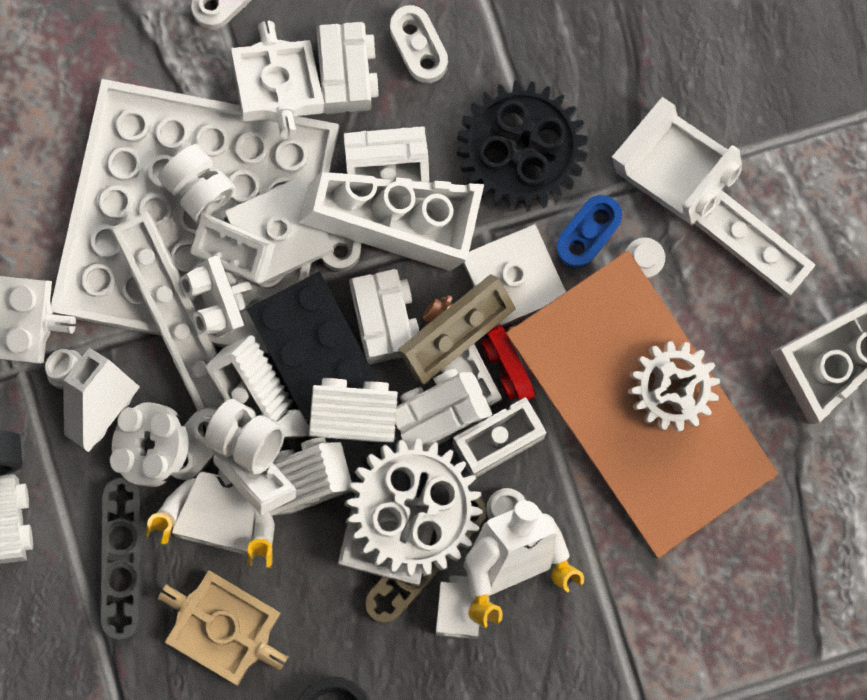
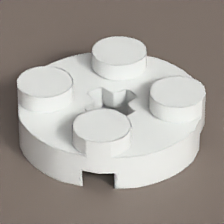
[110,402,189,487]

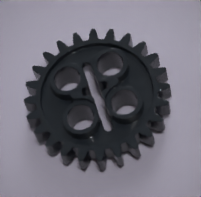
[457,81,588,212]

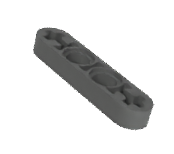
[101,478,142,641]

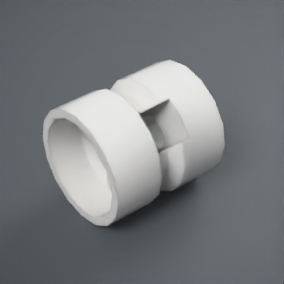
[158,144,236,222]
[205,399,285,474]

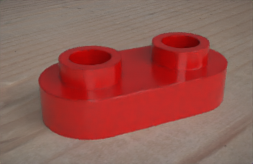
[481,324,535,401]

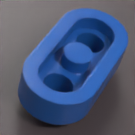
[556,195,622,269]

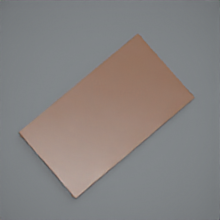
[505,250,779,558]

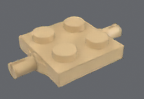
[158,570,289,686]

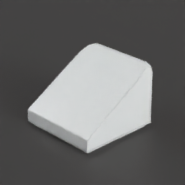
[276,409,309,440]

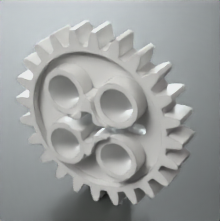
[345,439,483,577]

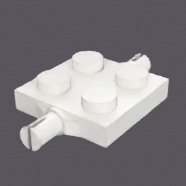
[231,21,324,139]
[0,276,76,363]

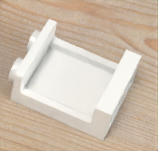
[612,97,742,225]

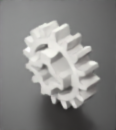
[628,341,720,431]

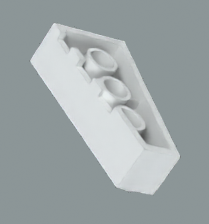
[299,172,484,271]
[771,301,867,424]

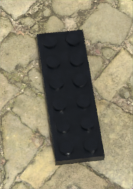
[246,271,435,509]

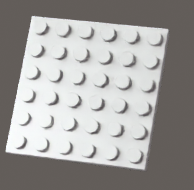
[51,79,339,357]

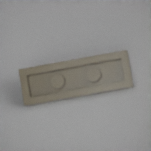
[397,274,516,385]

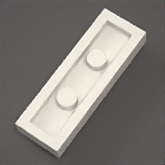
[694,190,815,298]

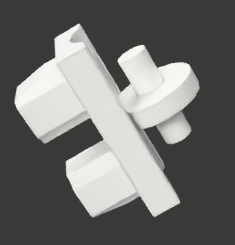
[179,255,253,338]

